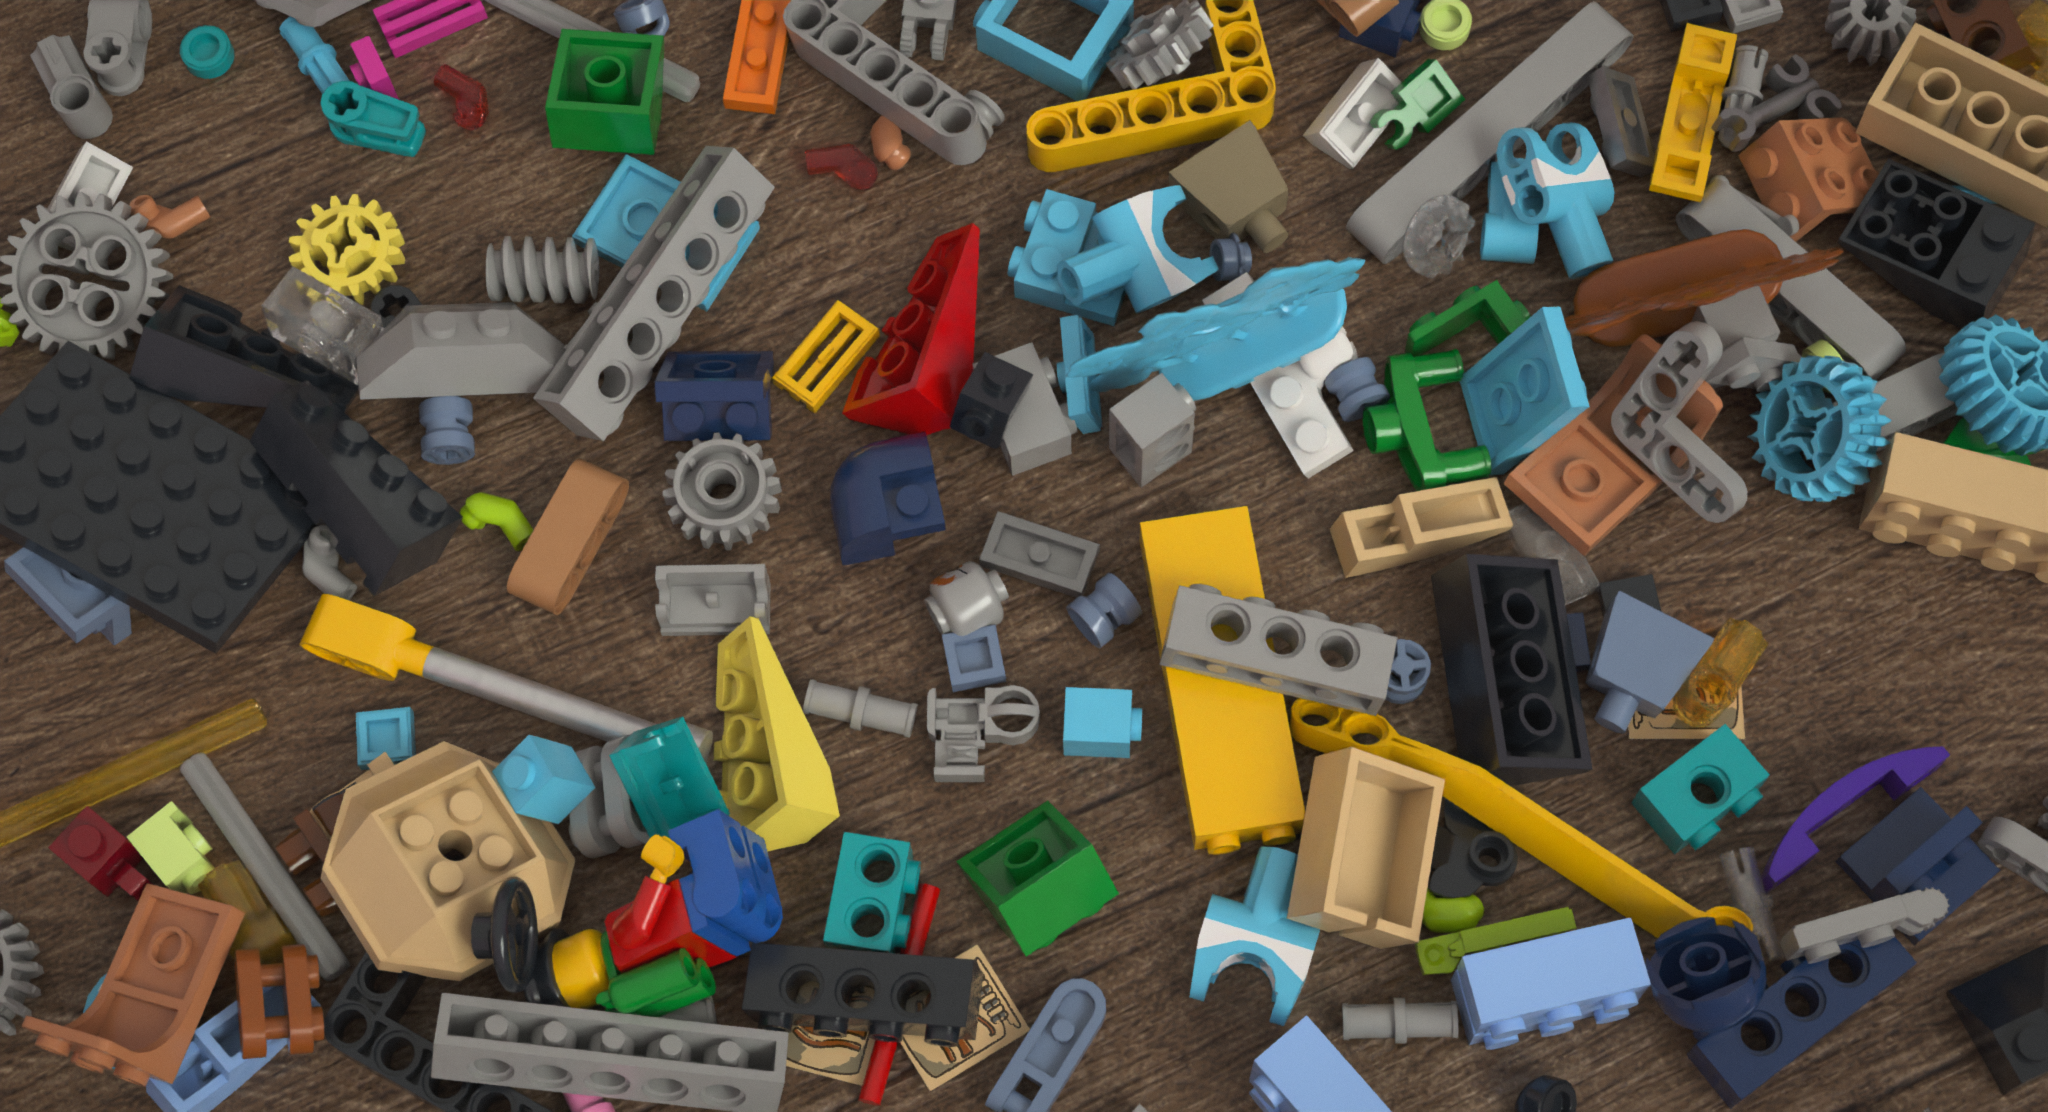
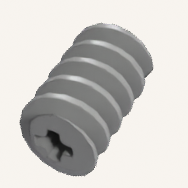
[486,236,600,304]

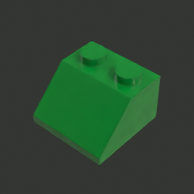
[545,29,664,155]
[956,800,1119,957]

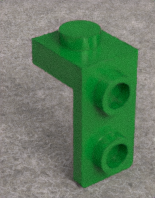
[1405,280,1531,357]

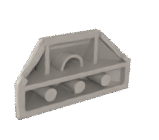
[357,302,565,400]

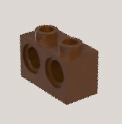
[1925,0,2037,71]

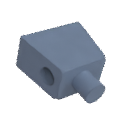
[1585,591,1715,734]

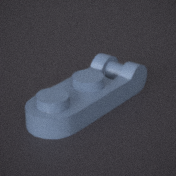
[985,978,1106,1112]

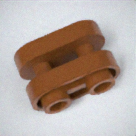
[234,944,324,1059]

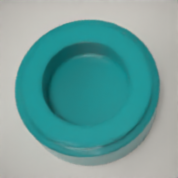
[180,25,235,79]

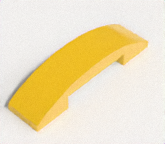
[1649,23,1737,203]

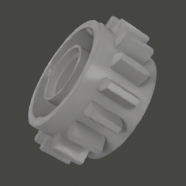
[663,432,782,550]

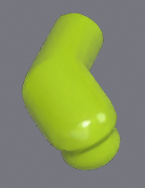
[459,492,533,552]
[1422,888,1484,933]

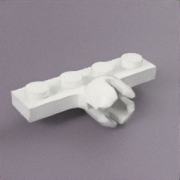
[1202,272,1358,479]

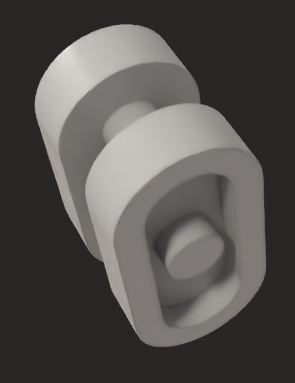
[569,735,650,858]

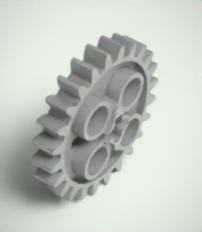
[0,192,173,360]

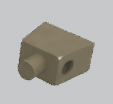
[1168,120,1289,253]

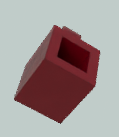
[48,806,154,901]

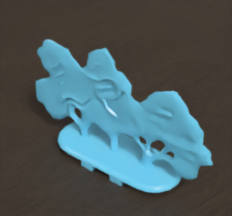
[1066,257,1366,401]

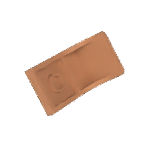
[1504,334,1723,556]
[21,883,245,1087]

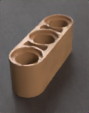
[507,458,629,615]

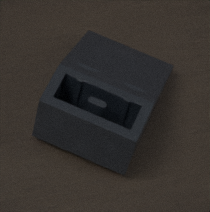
[1838,158,2035,329]

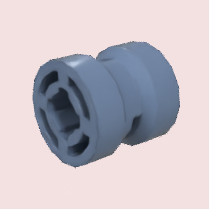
[419,396,475,465]
[1066,572,1143,649]

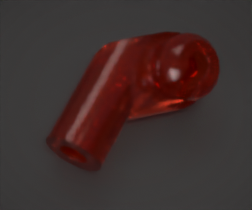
[434,64,489,131]
[805,144,878,190]

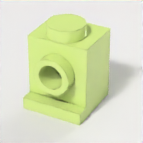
[127,801,217,894]

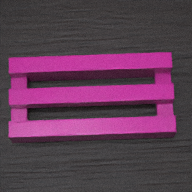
[373,0,488,58]

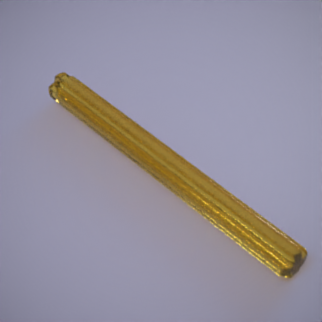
[0,698,267,848]

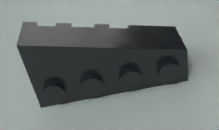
[249,380,463,597]

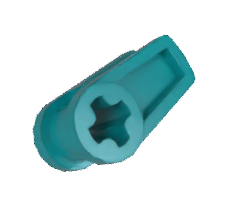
[320,81,426,157]

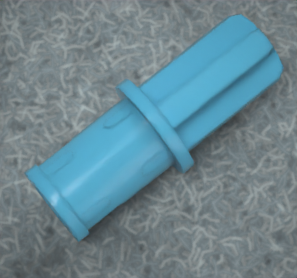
[279,16,352,95]

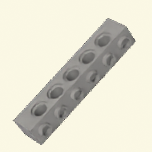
[533,146,775,441]
[431,993,789,1112]

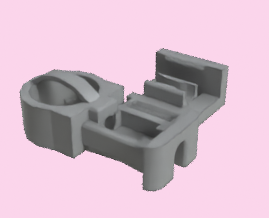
[927,685,1040,782]

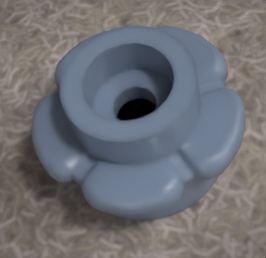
[1209,233,1252,283]

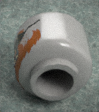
[924,561,1009,636]

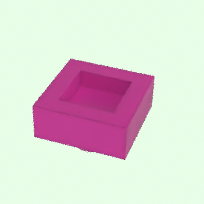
[349,36,399,100]

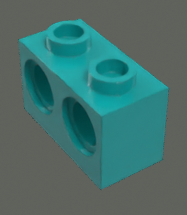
[823,832,921,953]

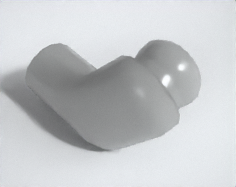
[302,525,357,600]

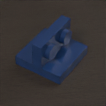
[655,351,774,441]
[1835,787,2001,946]

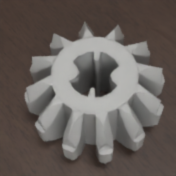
[1825,0,1916,67]

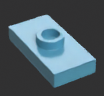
[1057,314,1102,434]

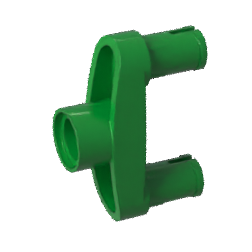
[1362,349,1492,491]

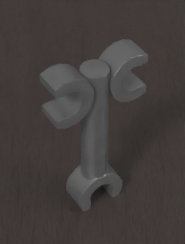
[1711,54,1842,152]

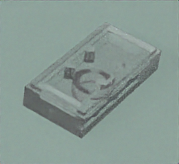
[1506,503,1600,605]

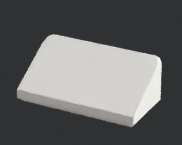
[1303,58,1401,169]
[48,141,133,251]

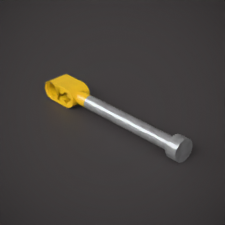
[299,594,713,763]

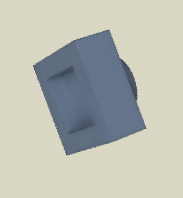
[942,624,1006,692]

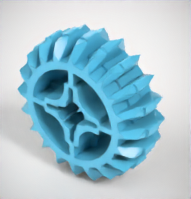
[1938,314,2048,457]
[1748,355,1892,502]

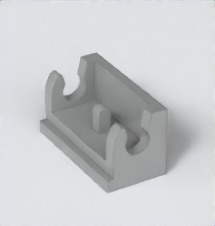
[655,564,771,636]

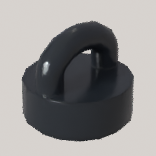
[1515,1075,1577,1112]

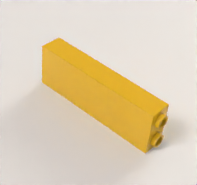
[1139,506,1305,855]

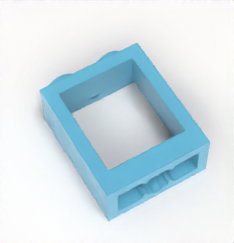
[973,0,1134,101]

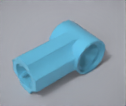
[1480,157,1539,264]

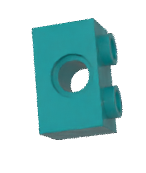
[1631,723,1770,855]

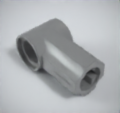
[30,35,113,139]

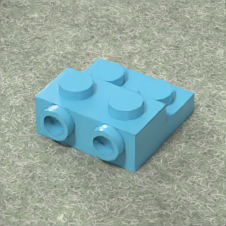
[1007,189,1126,326]

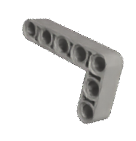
[783,0,987,165]

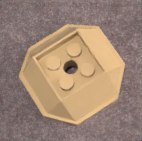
[321,741,576,981]

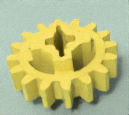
[289,194,405,307]

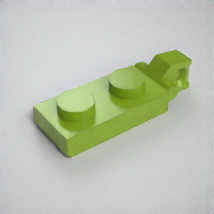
[1415,907,1577,975]

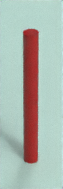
[858,883,941,1106]

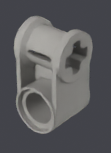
[83,0,152,97]

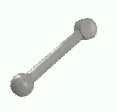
[1709,175,1799,237]

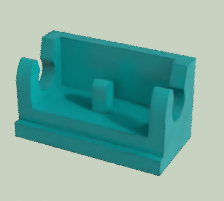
[609,716,730,838]

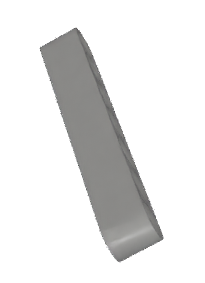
[1346,1,1634,264]

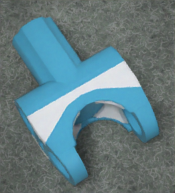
[1496,122,1615,279]
[1057,185,1219,314]
[1189,846,1320,1026]

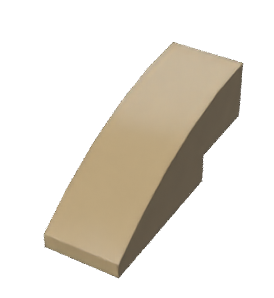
[1330,477,1513,578]

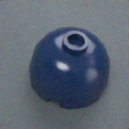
[1645,917,1767,1033]

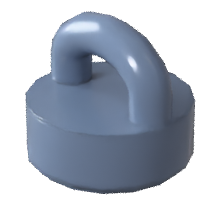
[613,0,670,36]

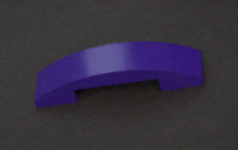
[1758,746,1950,895]

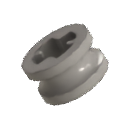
[964,90,1005,140]

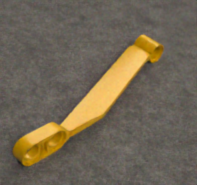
[1290,698,1753,938]

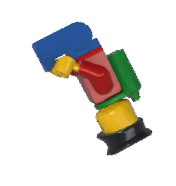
[524,809,783,1018]

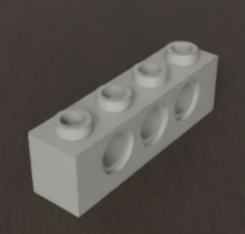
[1159,584,1398,716]

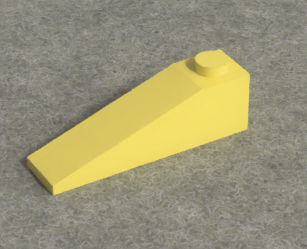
[714,616,840,852]

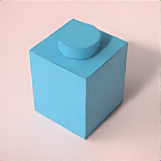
[1063,687,1142,758]
[492,734,596,824]

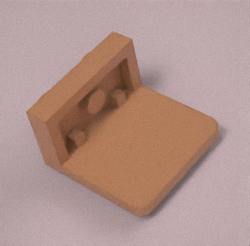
[1738,117,1879,242]

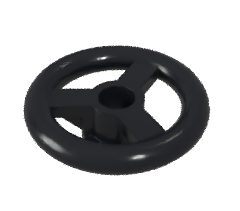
[471,877,538,993]

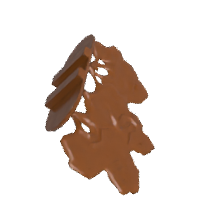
[1564,229,1844,347]

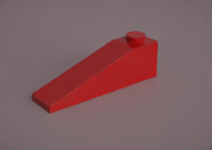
[842,223,980,435]

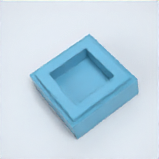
[356,707,416,770]

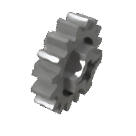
[1106,0,1214,90]

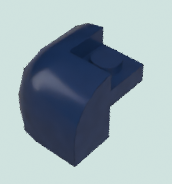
[830,432,946,566]

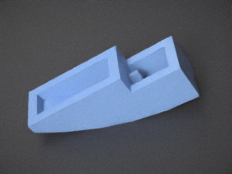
[146,986,321,1112]

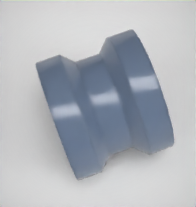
[1324,357,1390,422]
[1385,639,1431,704]

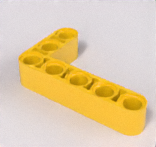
[1027,0,1276,172]

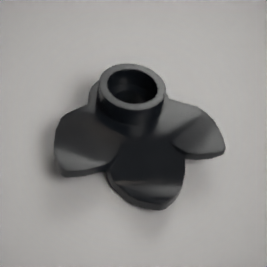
[1429,799,1518,898]

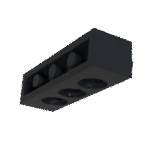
[742,943,984,1047]

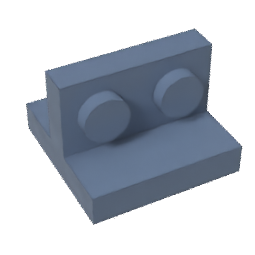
[4,547,132,646]

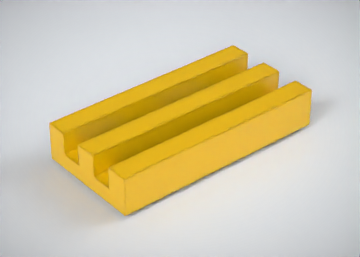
[772,300,880,414]

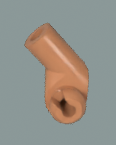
[870,115,911,170]
[129,195,211,239]

